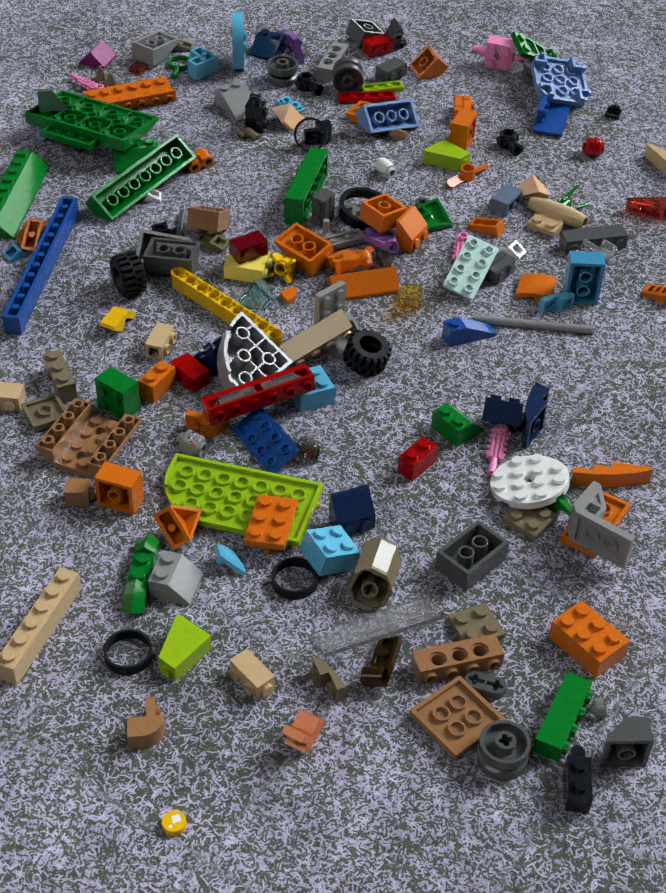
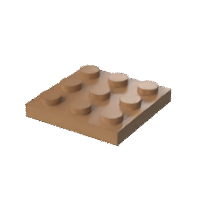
[409,675,506,761]

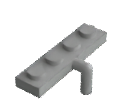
[322,218,366,250]

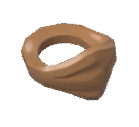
[388,129,408,141]

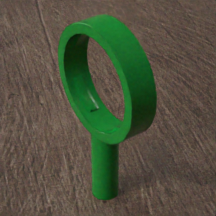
[168,55,190,79]

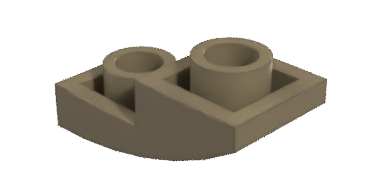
[310,657,346,702]

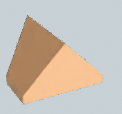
[273,104,305,131]
[516,174,549,199]

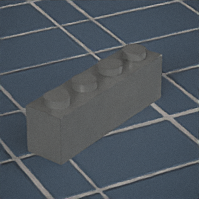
[559,224,629,255]

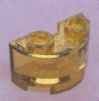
[397,284,422,310]

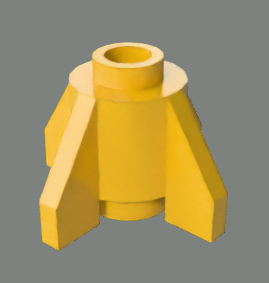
[268,252,296,284]

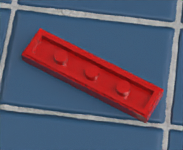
[338,91,396,104]

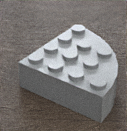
[217,311,293,390]

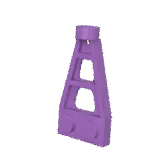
[280,28,305,65]
[361,227,399,254]

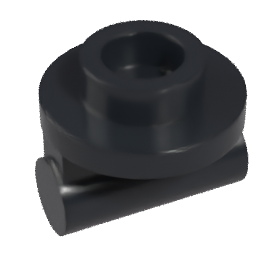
[605,104,622,120]

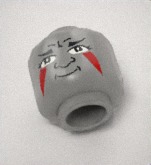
[177,429,207,457]

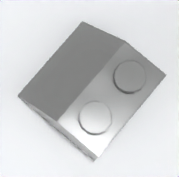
[148,550,203,606]

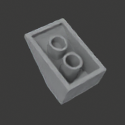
[132,30,180,66]
[215,81,251,123]

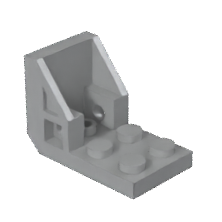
[314,280,361,362]
[567,481,636,569]

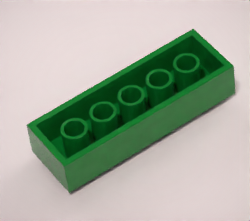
[282,147,328,226]

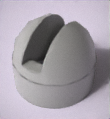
[590,697,608,717]

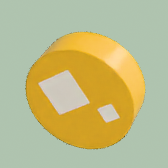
[162,810,187,836]

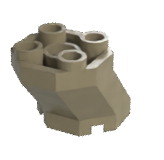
[347,537,402,612]

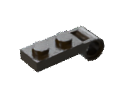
[361,635,402,688]

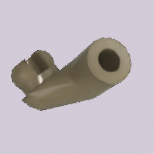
[237,127,260,141]

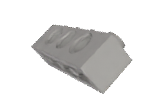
[315,41,349,82]

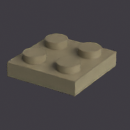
[21,393,66,433]
[502,507,558,541]
[447,603,506,641]

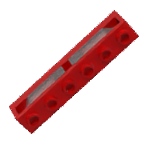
[201,363,316,425]

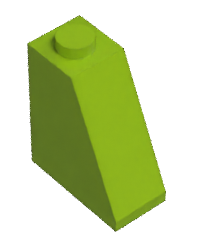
[422,139,471,171]
[158,614,212,682]

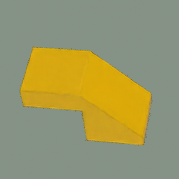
[99,306,136,332]

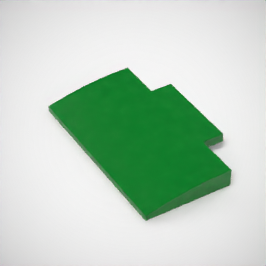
[25,90,159,152]

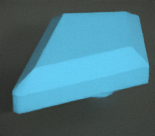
[214,544,246,576]

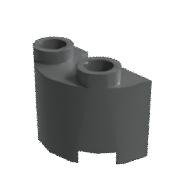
[386,18,407,49]

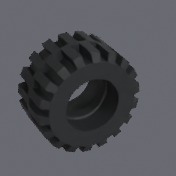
[110,250,147,297]
[343,329,392,377]

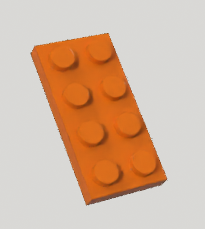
[559,491,631,559]

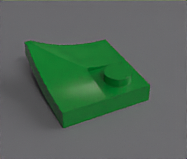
[416,198,452,233]

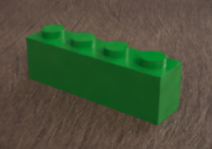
[533,672,594,762]

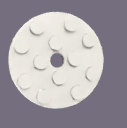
[490,454,570,509]

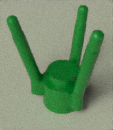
[559,185,588,210]

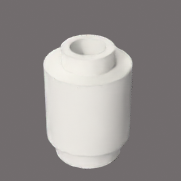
[375,158,397,179]

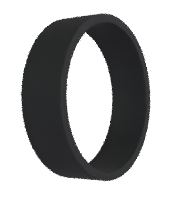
[294,117,327,151]
[272,557,318,600]
[103,629,153,675]

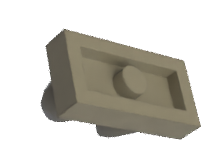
[91,65,121,87]

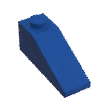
[442,317,497,347]

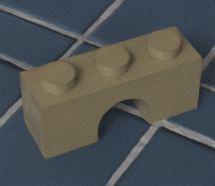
[42,350,78,403]

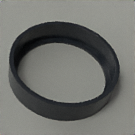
[337,187,382,230]

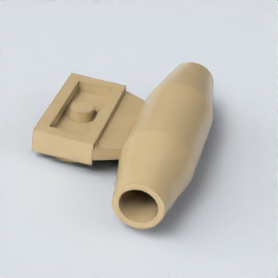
[527,197,588,238]

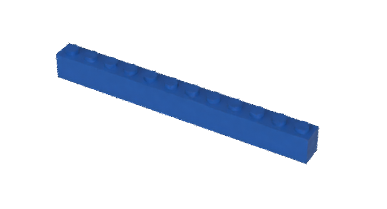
[2,196,79,335]

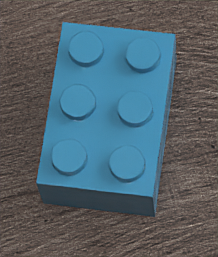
[562,251,606,305]

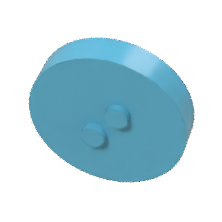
[232,12,247,70]

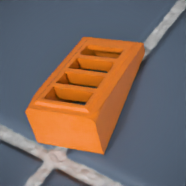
[468,217,505,238]
[640,284,666,305]

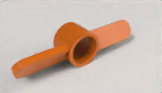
[446,163,489,189]

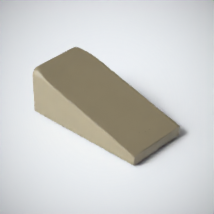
[172,40,194,52]

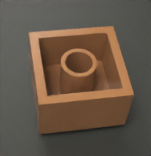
[187,205,230,234]

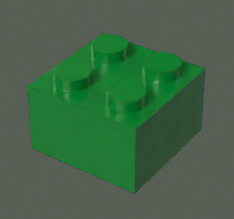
[95,366,141,418]

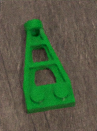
[511,31,557,58]

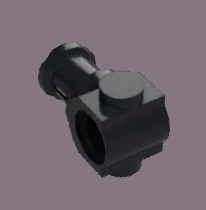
[295,72,324,96]
[496,129,523,156]

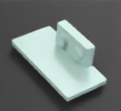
[443,235,499,300]

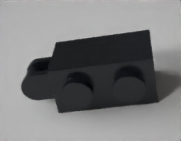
[245,93,268,134]
[564,745,593,813]

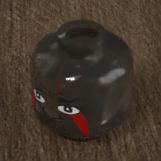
[294,437,321,464]

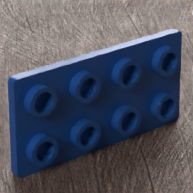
[533,95,571,137]
[232,408,300,473]

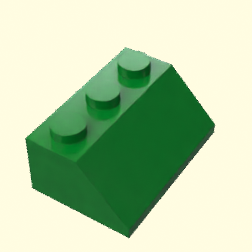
[111,138,158,174]

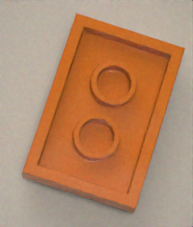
[244,494,298,551]

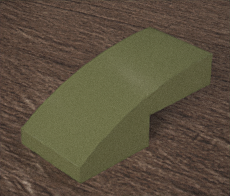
[194,231,229,252]

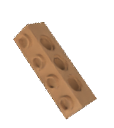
[411,633,504,685]

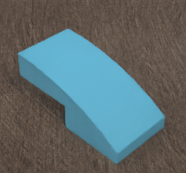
[538,292,575,315]

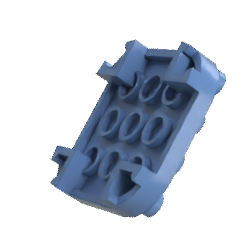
[531,52,591,107]

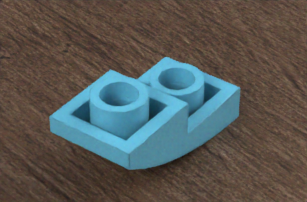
[276,96,305,113]

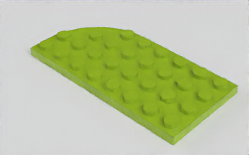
[164,453,324,547]

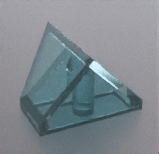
[237,278,274,311]

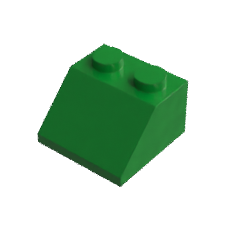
[431,403,484,447]

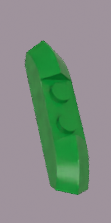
[122,532,160,614]

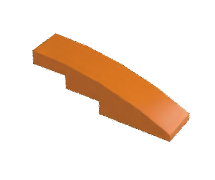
[571,462,653,488]

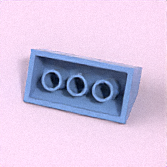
[355,98,420,134]

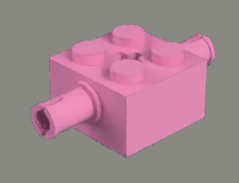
[472,35,525,72]

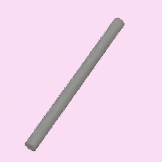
[472,314,594,335]

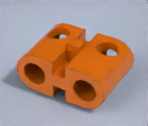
[186,148,214,173]

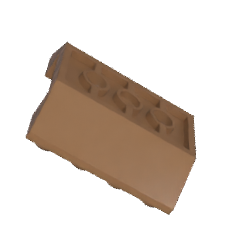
[36,398,142,479]

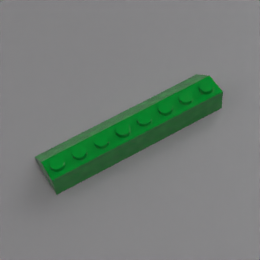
[85,133,196,221]
[0,150,49,239]

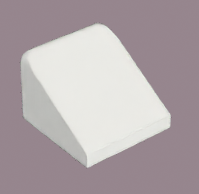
[142,189,162,202]
[503,240,527,260]

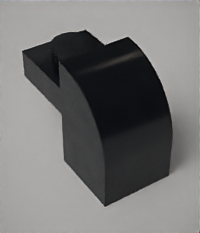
[303,120,332,145]

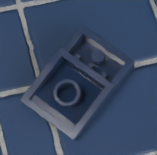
[521,382,550,449]

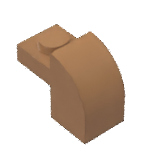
[127,696,166,750]

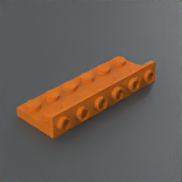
[83,76,176,109]

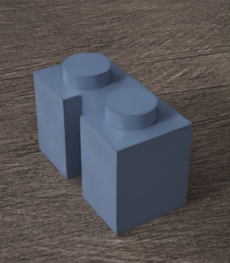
[489,184,523,217]

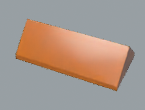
[327,266,400,300]

